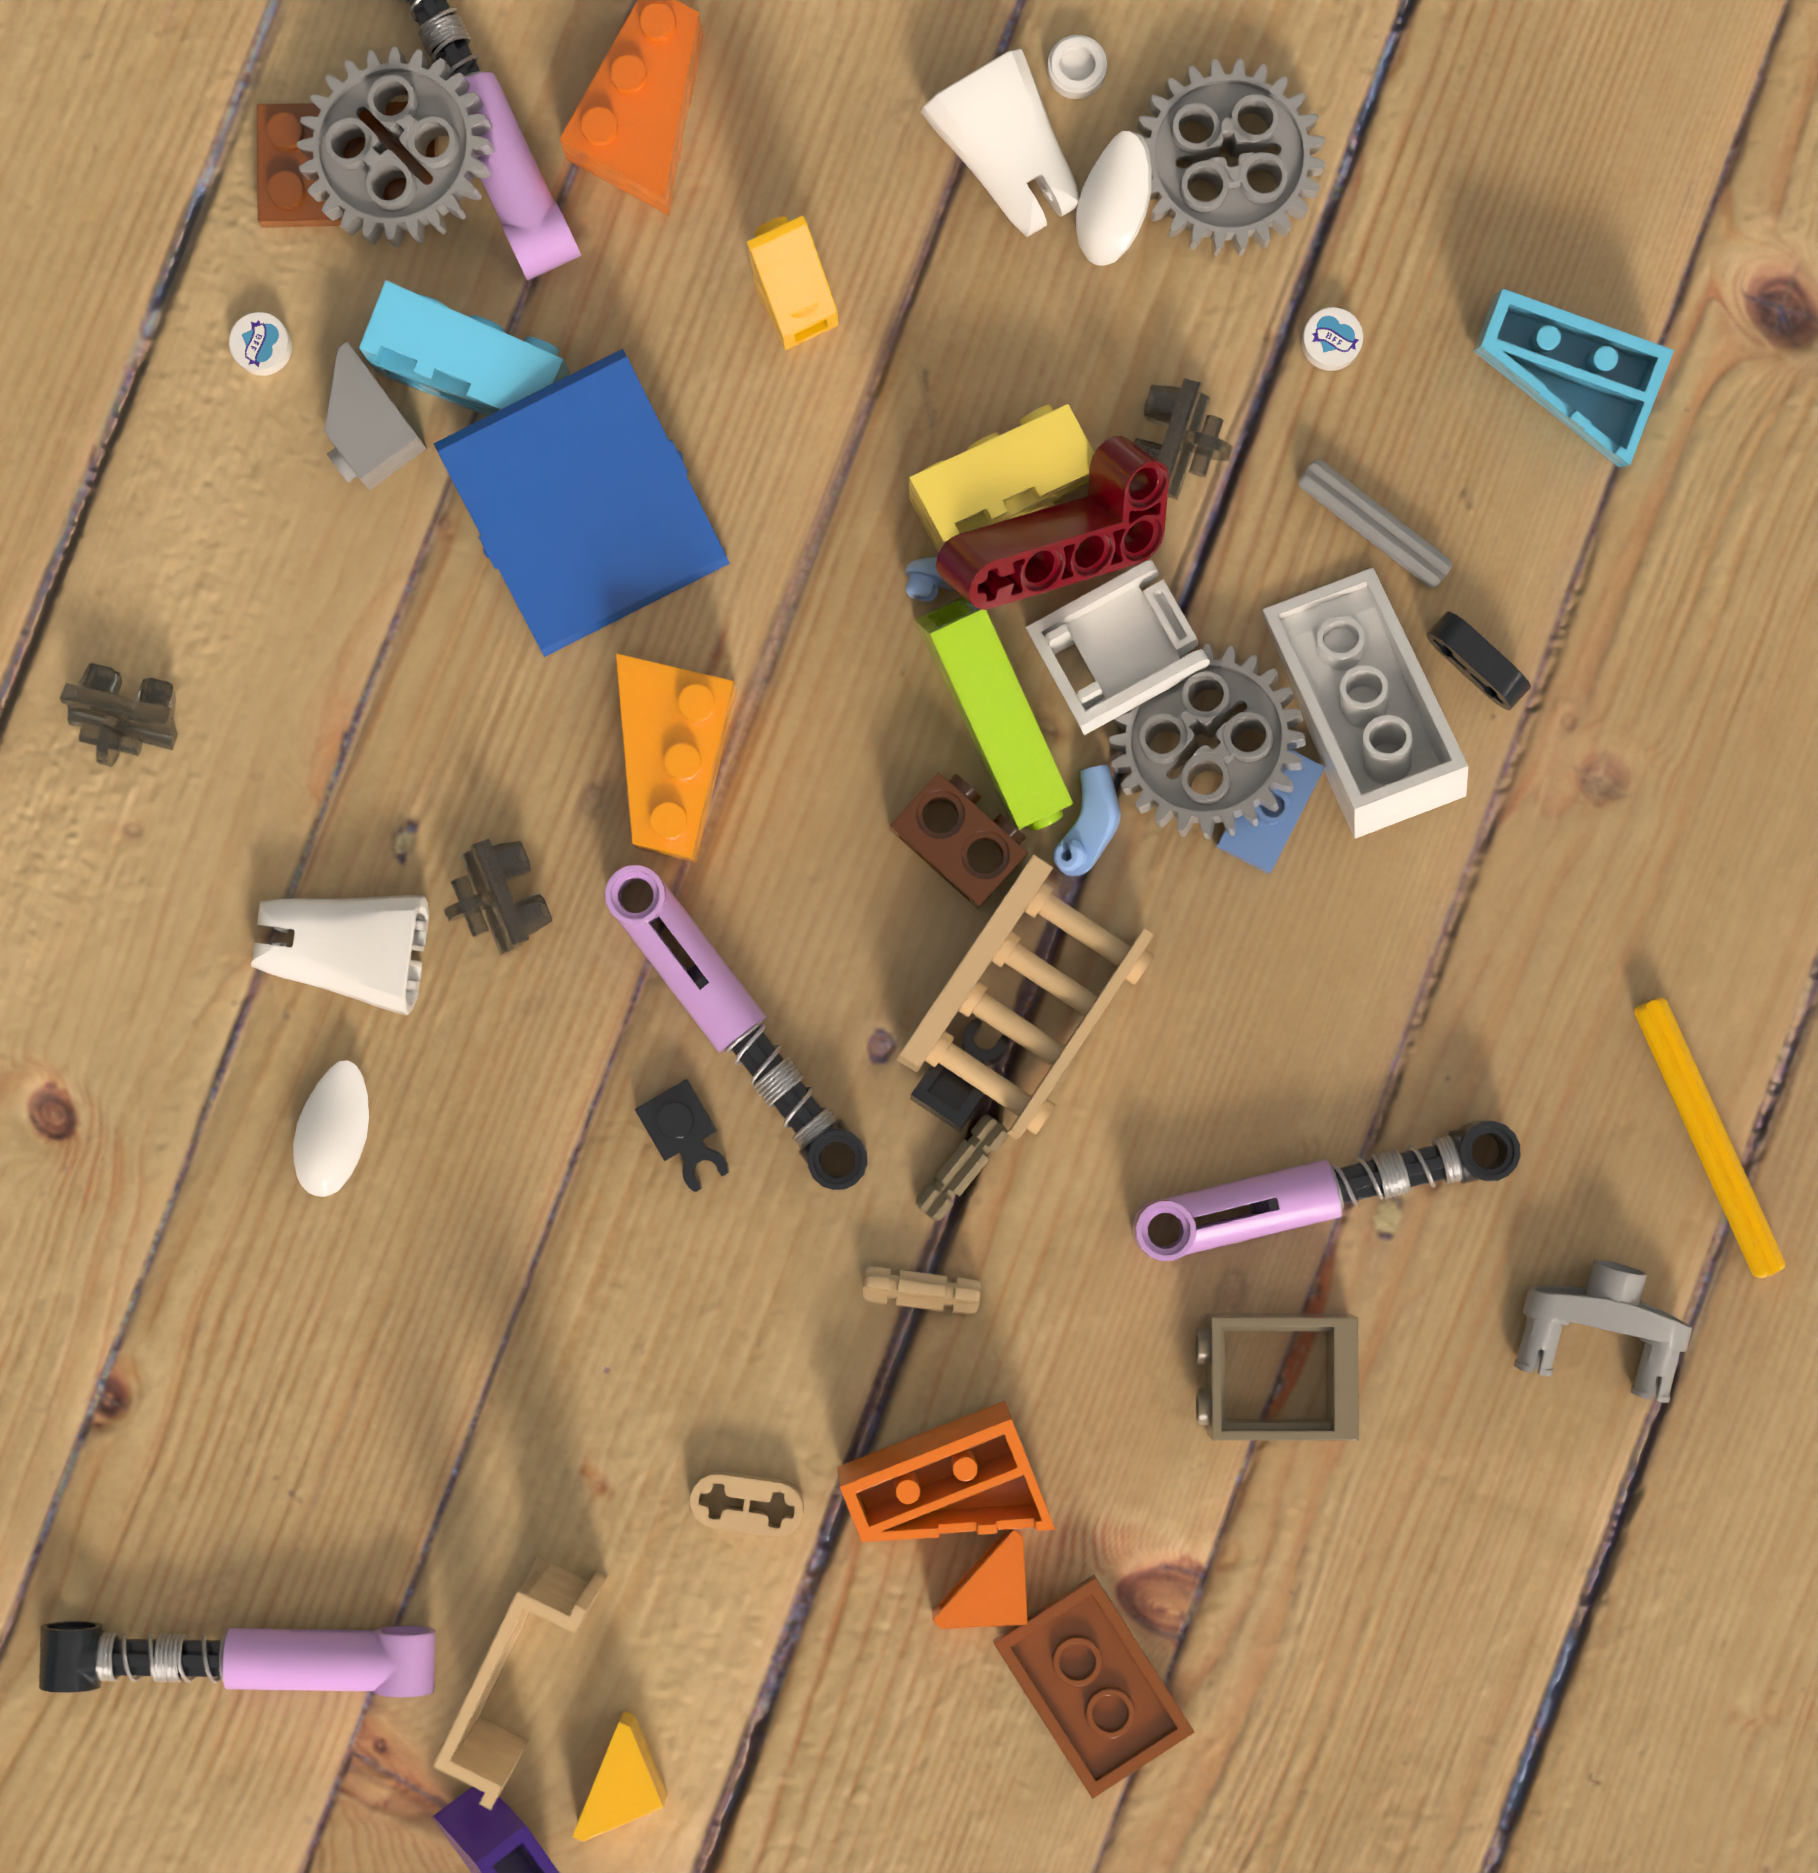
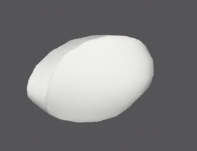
[1076,131,1152,266]
[293,1060,369,1197]

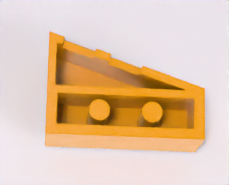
[616,654,737,862]

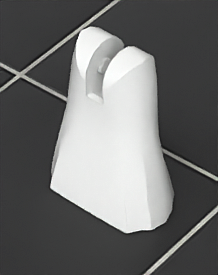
[920,49,1080,237]
[251,895,429,1015]

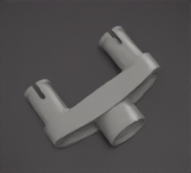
[1514,1260,1692,1403]

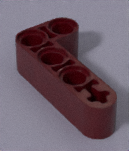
[936,436,1169,610]

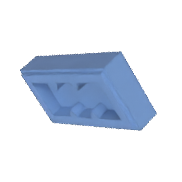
[1216,750,1325,874]

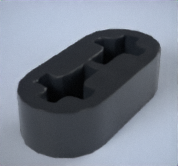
[1426,611,1531,710]

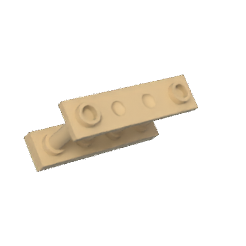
[897,854,1154,1140]

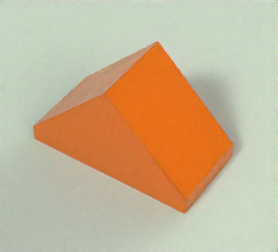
[932,1529,1028,1629]

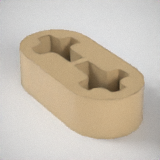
[690,1471,804,1537]

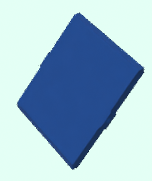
[433,349,730,657]

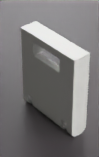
[1025,561,1210,735]

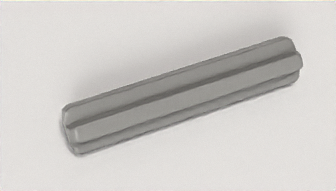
[1298,459,1453,588]

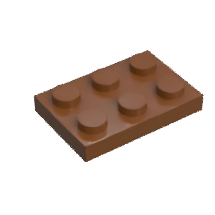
[257,101,438,227]
[993,1574,1195,1799]

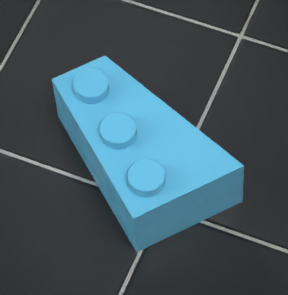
[359,280,569,416]
[1473,288,1674,468]

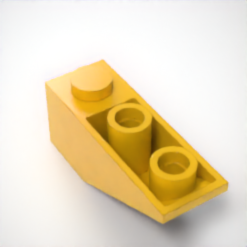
[747,215,839,350]

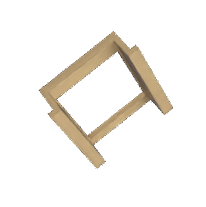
[433,1555,607,1810]

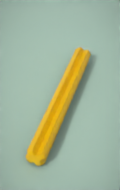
[1634,997,1785,1278]

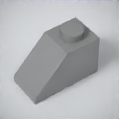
[324,341,427,491]

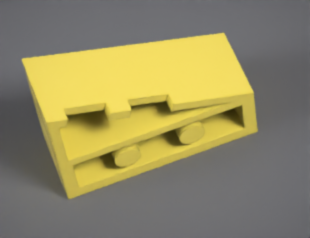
[909,404,1095,553]

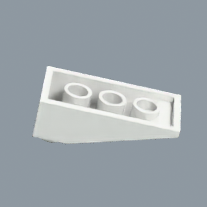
[1262,567,1468,839]

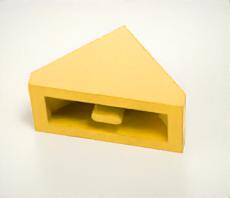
[572,1711,668,1842]

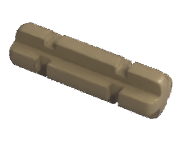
[916,1115,1008,1221]

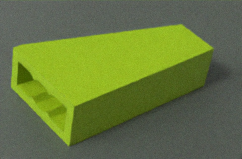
[914,597,1073,831]

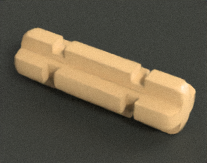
[862,1266,981,1315]

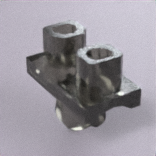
[1134,378,1233,500]
[60,663,178,767]
[444,839,552,955]

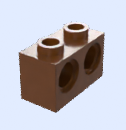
[890,772,1028,909]

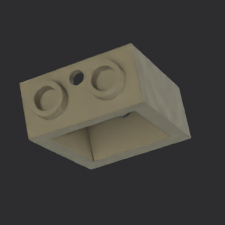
[1196,1314,1359,1440]

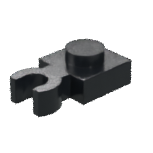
[910,1018,1008,1132]
[635,1079,729,1192]

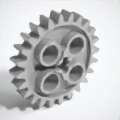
[297,47,495,247]
[1137,59,1326,256]
[1109,644,1306,839]

